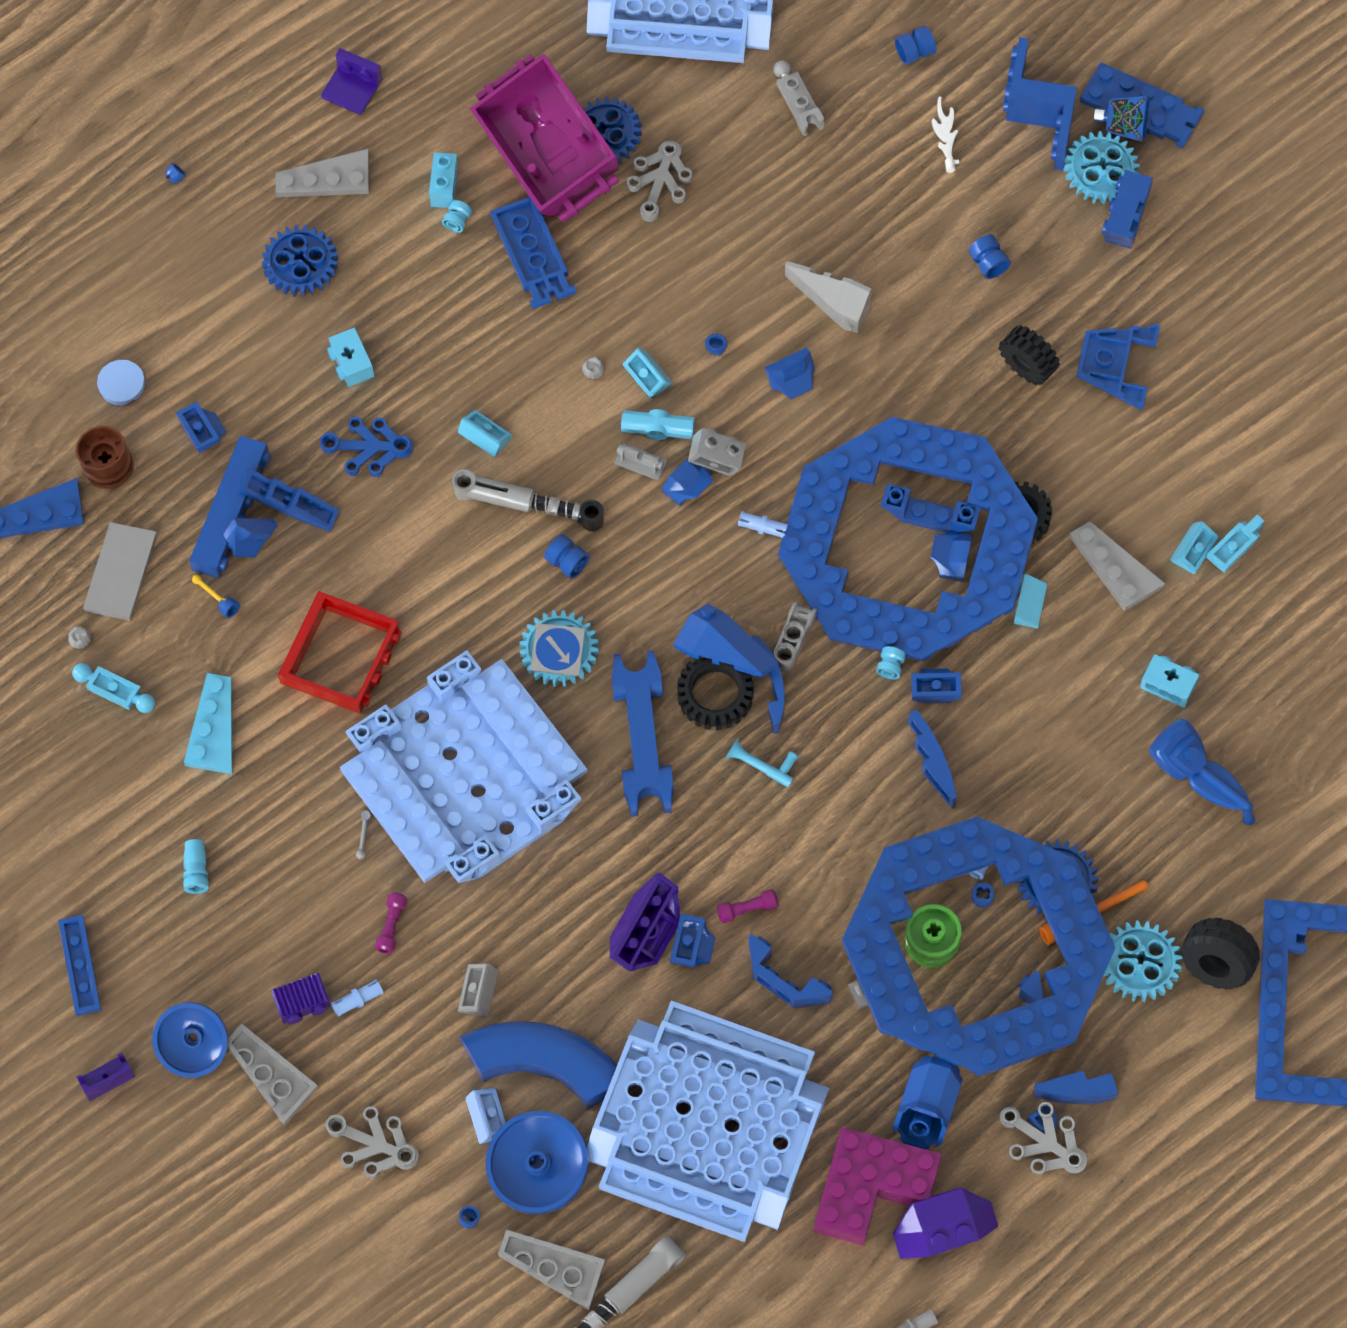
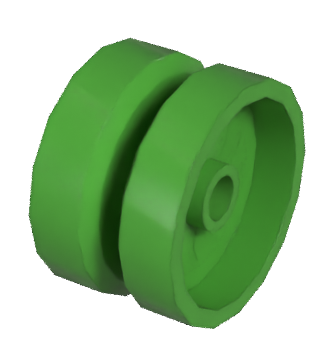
[905,905,961,968]

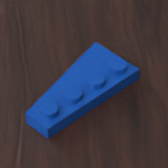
[0,478,84,538]

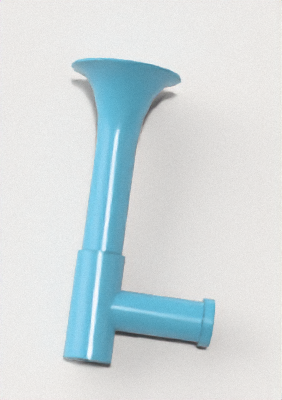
[726,738,798,787]

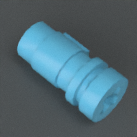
[183,839,209,894]

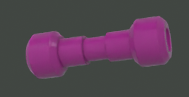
[717,889,779,923]
[375,892,408,954]

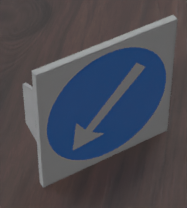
[530,623,585,676]

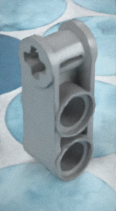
[774,601,818,672]

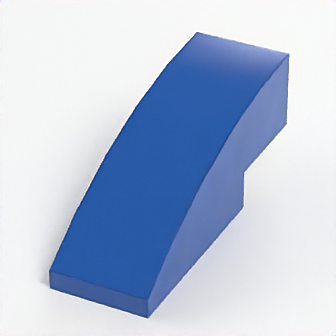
[1033,1070,1118,1104]

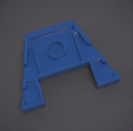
[1076,324,1160,410]

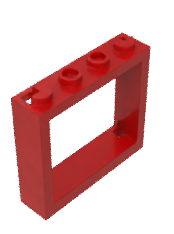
[278,591,402,714]

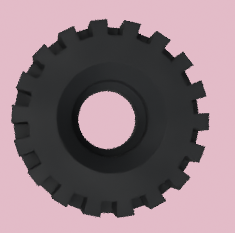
[998,325,1060,385]
[1015,481,1052,544]

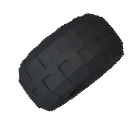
[1181,917,1260,990]

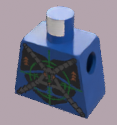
[1094,96,1150,141]

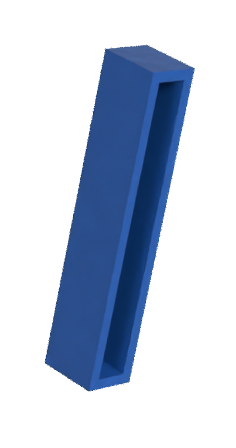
[189,436,271,578]

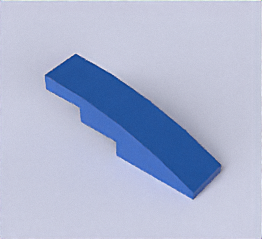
[238,468,339,531]
[908,709,957,809]

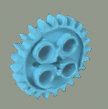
[1063,131,1140,205]
[519,610,599,687]
[1104,920,1182,1002]

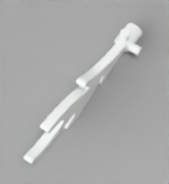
[932,97,959,173]

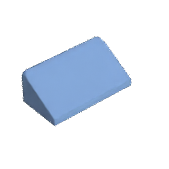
[466,1088,506,1144]

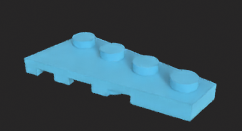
[184,673,233,775]

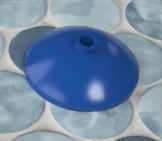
[152,1002,228,1078]

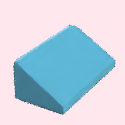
[622,348,672,398]
[458,410,513,457]
[1170,521,1219,574]
[1014,574,1047,629]

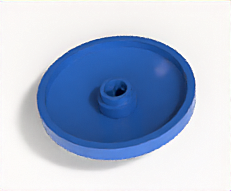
[486,1111,589,1215]

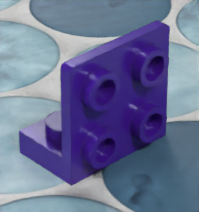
[321,48,383,115]

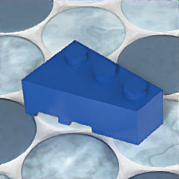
[1102,170,1153,249]

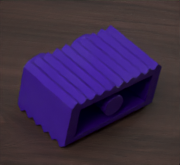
[271,973,331,1024]

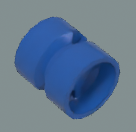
[895,25,937,65]
[968,234,1011,279]
[544,534,590,579]

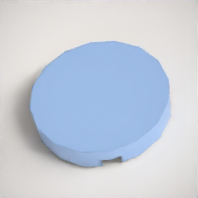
[97,360,145,405]

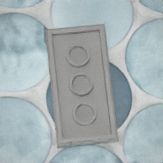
[83,522,157,621]

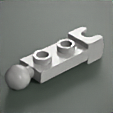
[773,60,825,136]

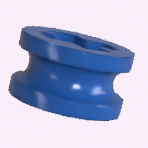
[971,882,994,908]

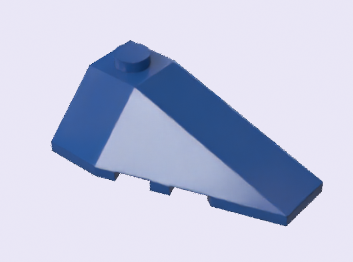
[674,604,778,677]

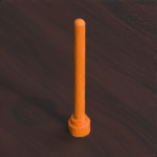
[1039,880,1148,945]

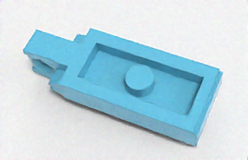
[1206,515,1264,573]

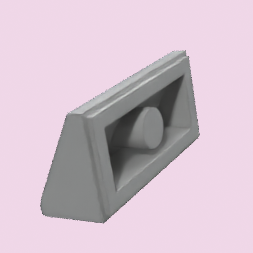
[458,964,498,1017]

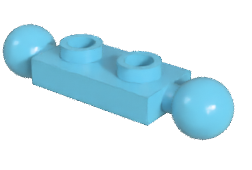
[72,663,155,713]

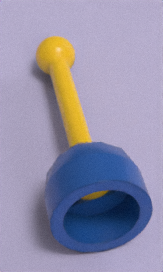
[192,575,240,618]

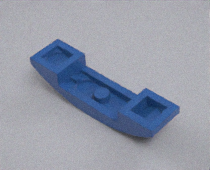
[752,635,785,734]

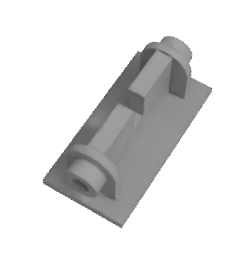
[614,443,668,480]

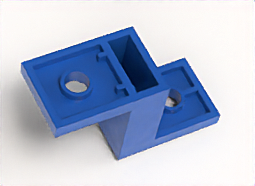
[1003,37,1077,170]

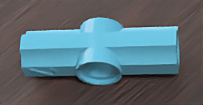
[621,409,695,440]

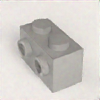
[688,428,746,477]

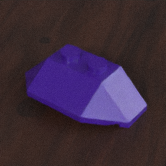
[610,873,680,971]
[892,1187,998,1259]

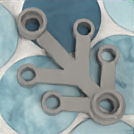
[627,141,692,222]
[1000,1102,1087,1175]
[326,1106,419,1179]

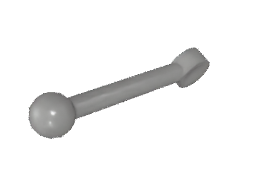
[356,810,371,859]

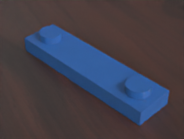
[58,915,102,1016]

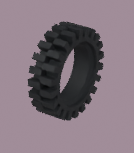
[677,657,754,730]

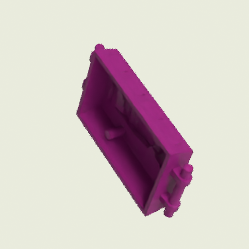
[469,54,620,223]

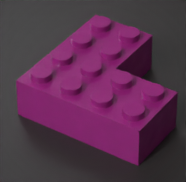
[814,1127,941,1246]

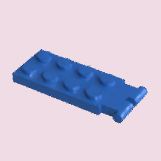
[1080,62,1204,148]
[490,197,577,309]

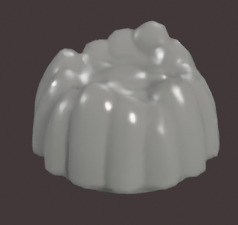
[582,357,605,380]
[68,626,92,649]

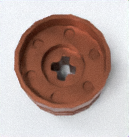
[75,426,134,489]

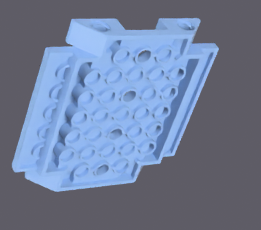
[587,0,773,63]
[340,650,588,883]
[587,1001,830,1242]

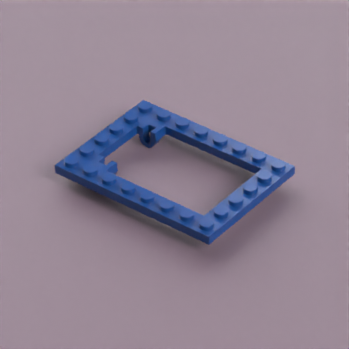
[1255,899,1347,1107]

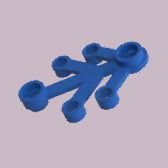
[320,417,413,477]

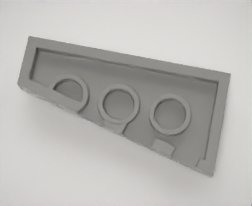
[276,149,369,198]
[1069,521,1165,612]
[228,1024,318,1126]
[498,1229,605,1311]

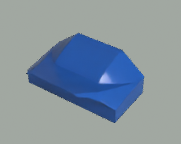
[764,348,815,399]
[176,402,227,453]
[662,458,713,506]
[223,518,278,557]
[930,531,973,582]
[911,668,962,703]
[670,914,715,968]

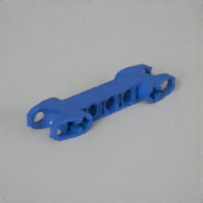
[612,650,674,817]

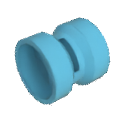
[442,200,472,233]
[876,646,906,679]

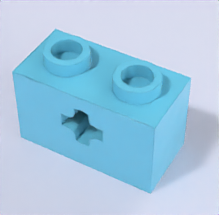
[429,152,459,208]
[327,327,374,387]
[1140,654,1200,708]

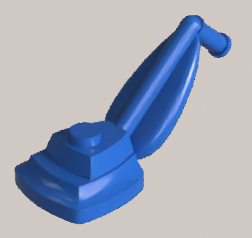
[1149,719,1255,825]

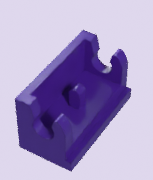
[77,1053,135,1102]

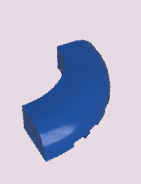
[459,1021,617,1110]

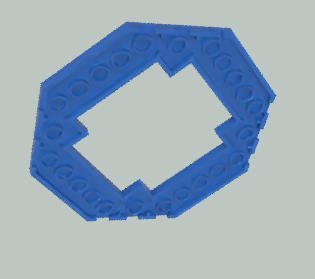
[778,417,1038,661]
[842,816,1116,1076]

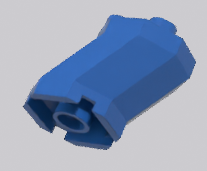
[893,1056,963,1150]

